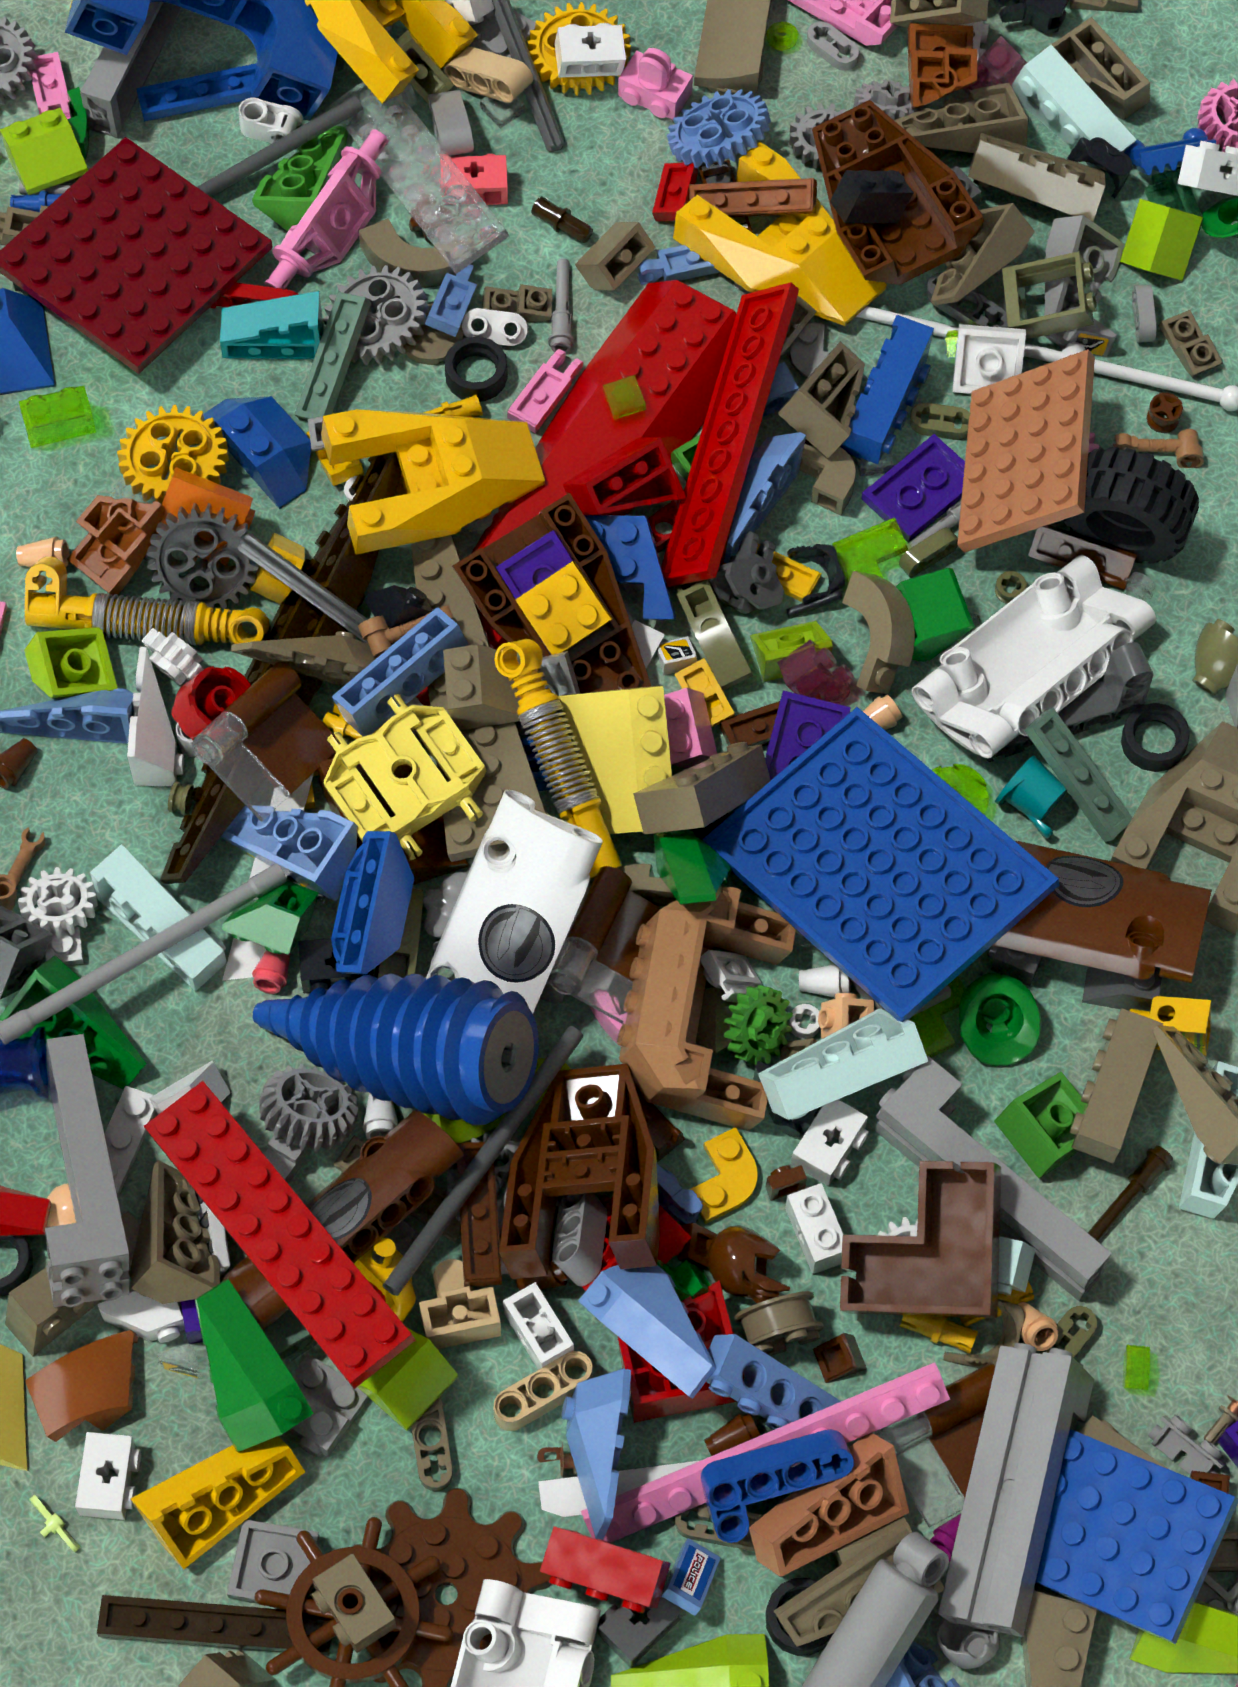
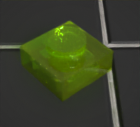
[603,375,646,420]

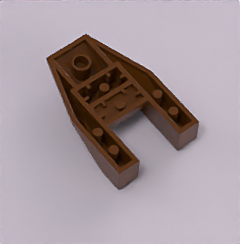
[499,1063,660,1279]

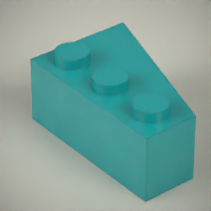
[220,291,323,359]

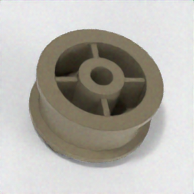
[734,1291,824,1356]

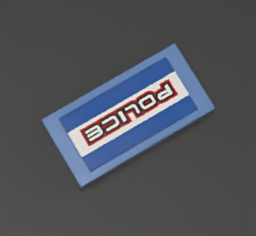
[662,1538,721,1616]

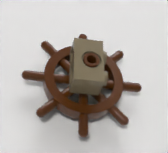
[254,1517,453,1687]

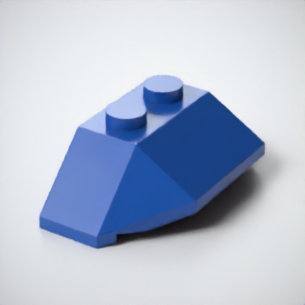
[203,396,312,509]
[331,831,414,974]

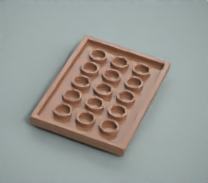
[957,349,1095,553]

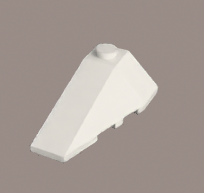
[127,647,184,786]

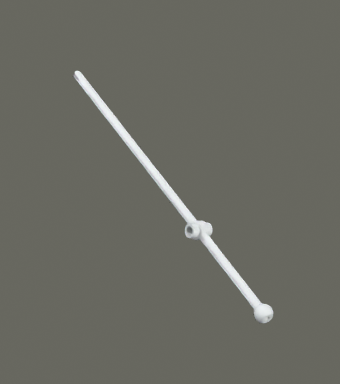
[734,282,1238,411]

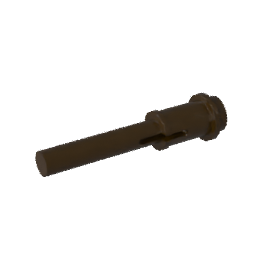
[1087,1145,1173,1242]

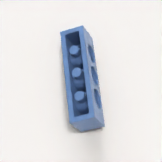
[332,607,469,736]
[706,1334,841,1430]

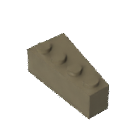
[633,742,771,834]

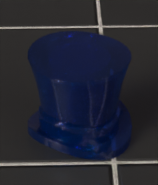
[0,1026,49,1099]

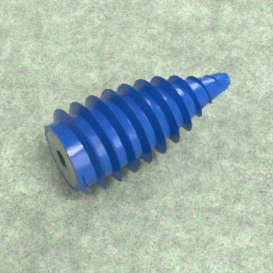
[253,973,539,1125]

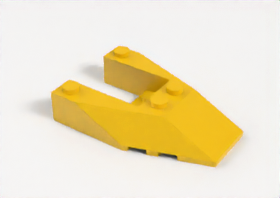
[304,0,478,104]
[673,141,887,326]
[321,409,545,555]

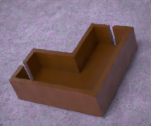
[840,1161,1001,1318]

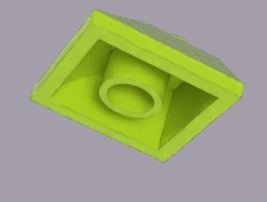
[24,627,118,698]

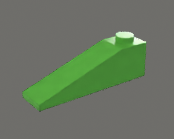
[252,126,349,231]

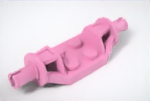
[264,129,389,289]

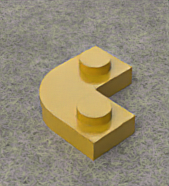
[689,1127,758,1224]

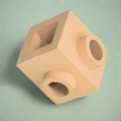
[818,993,874,1039]

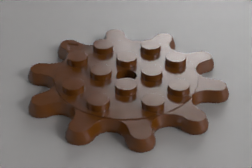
[351,1488,552,1687]

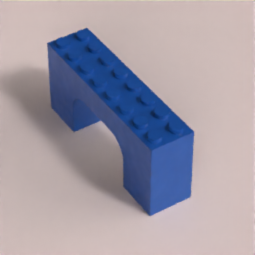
[65,0,338,120]

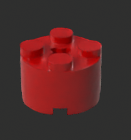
[171,666,251,747]

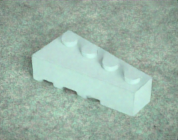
[1011,45,1136,171]
[90,844,227,991]
[758,1008,928,1120]
[1179,1061,1238,1219]

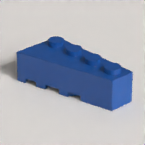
[841,315,934,465]

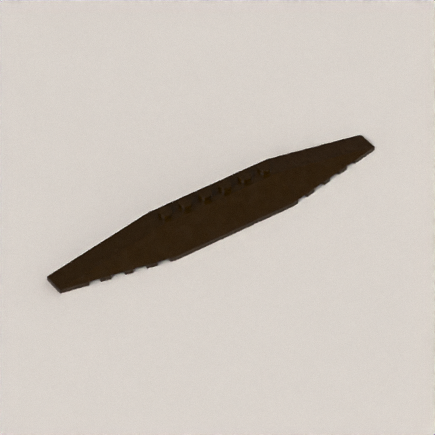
[160,452,402,884]

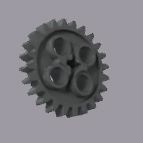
[147,503,259,609]

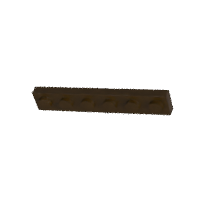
[97,1595,333,1656]

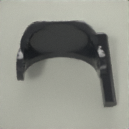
[1066,137,1132,199]
[786,544,845,618]

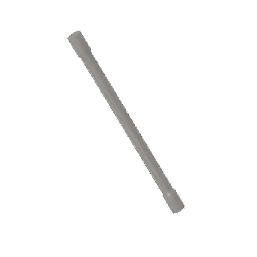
[0,863,287,1045]

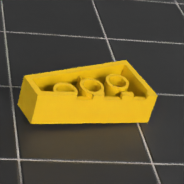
[130,1436,305,1570]

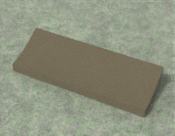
[694,0,772,93]

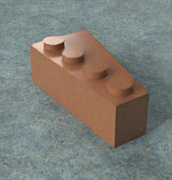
[749,1433,909,1577]

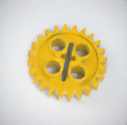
[528,2,631,96]
[117,405,229,504]

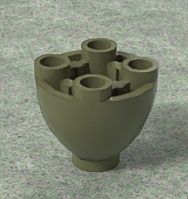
[1192,619,1238,695]

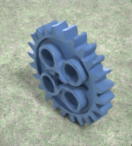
[667,89,771,168]

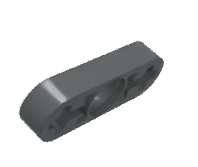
[927,272,1008,328]

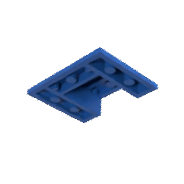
[0,288,55,395]

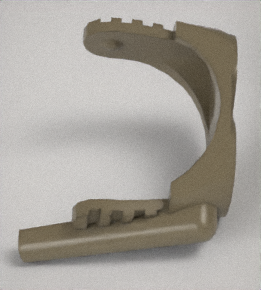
[943,1299,1024,1368]

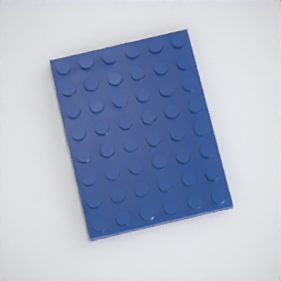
[702,707,1059,1022]

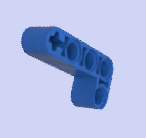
[701,1429,854,1543]

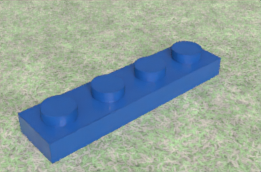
[136,63,257,122]

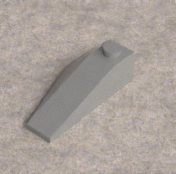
[1044,215,1124,349]

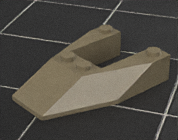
[1111,721,1238,935]

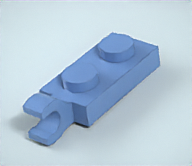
[637,245,720,285]
[425,261,477,337]

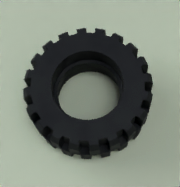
[1064,447,1199,564]

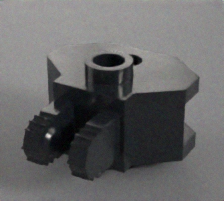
[993,0,1069,34]

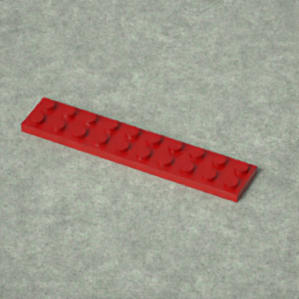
[661,282,799,587]
[144,1081,416,1389]

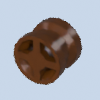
[1146,393,1183,433]

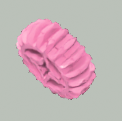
[1197,78,1238,152]

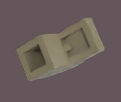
[799,444,856,516]

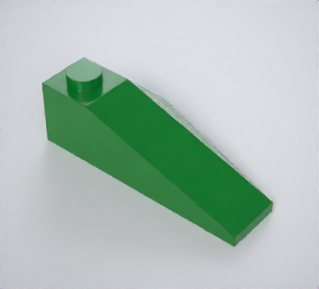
[654,829,733,904]
[0,956,147,1090]
[195,1279,314,1452]

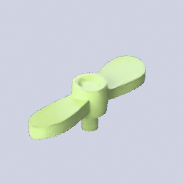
[29,1495,80,1552]

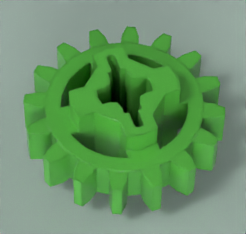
[724,985,793,1065]

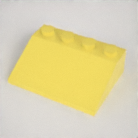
[556,686,672,834]

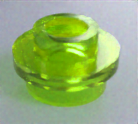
[766,21,798,51]

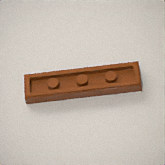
[689,178,817,217]

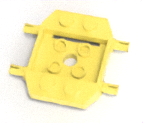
[323,694,487,860]

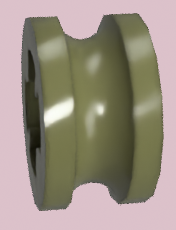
[995,571,1027,604]
[168,781,194,815]

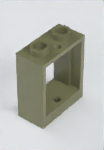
[1002,251,1097,339]

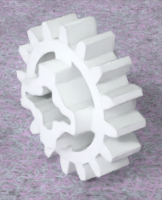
[142,628,204,685]
[18,867,98,938]

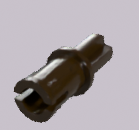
[531,196,593,243]

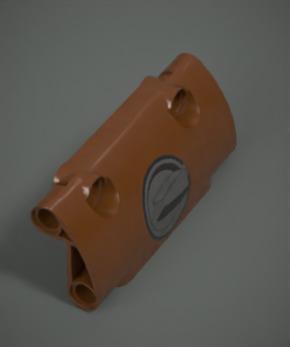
[992,841,1212,984]
[220,1110,464,1331]

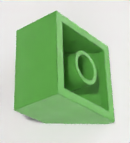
[994,1072,1086,1178]

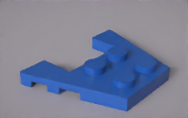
[584,515,676,621]

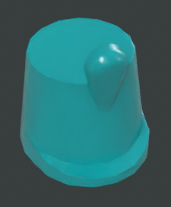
[995,755,1067,838]

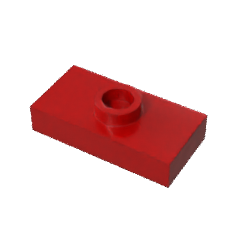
[652,162,699,221]

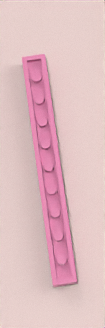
[581,1362,950,1543]

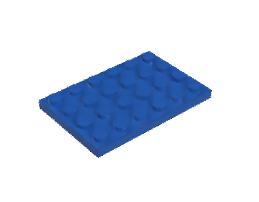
[1035,1429,1238,1645]

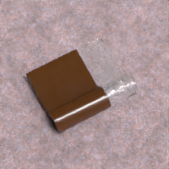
[193,662,339,822]
[548,866,662,1024]
[872,1363,995,1528]

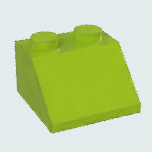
[0,108,88,195]

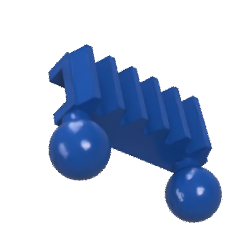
[1124,128,1216,175]

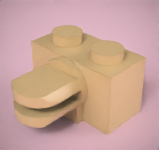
[419,1259,501,1349]

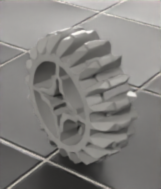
[259,1063,358,1153]

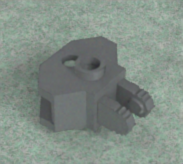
[708,531,785,614]

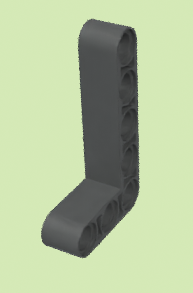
[986,642,1153,762]

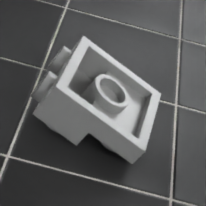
[281,1353,369,1458]

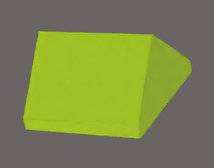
[1120,199,1203,281]
[750,621,833,682]
[358,1327,459,1431]

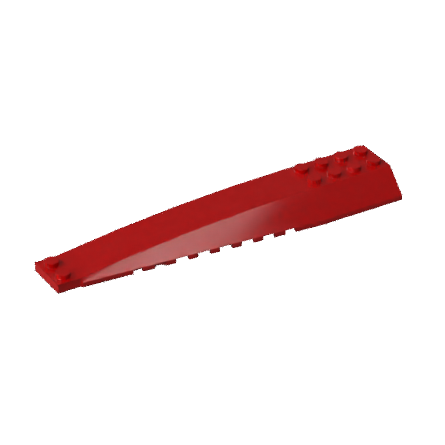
[416,280,736,706]

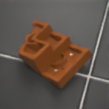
[908,23,977,109]
[67,495,165,599]
[25,1330,138,1442]

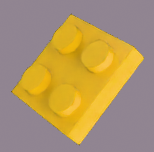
[515,561,613,655]

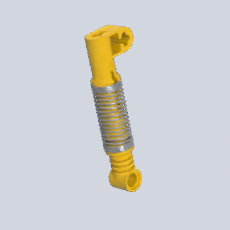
[25,556,270,646]
[494,639,622,880]

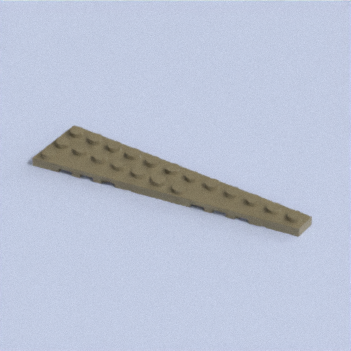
[411,535,547,862]

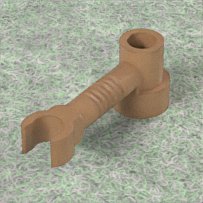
[1113,429,1204,468]
[358,605,453,658]
[0,827,45,911]

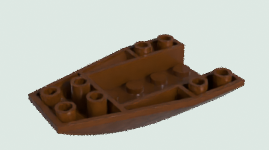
[812,100,984,285]
[452,493,651,693]

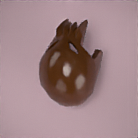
[708,1225,790,1303]

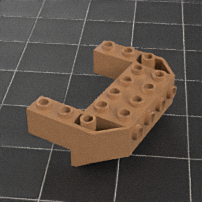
[617,887,796,1131]

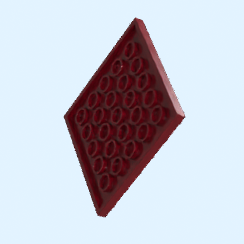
[0,137,273,374]

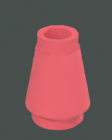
[252,950,291,994]

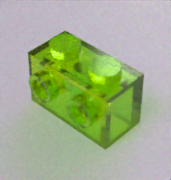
[19,385,96,448]

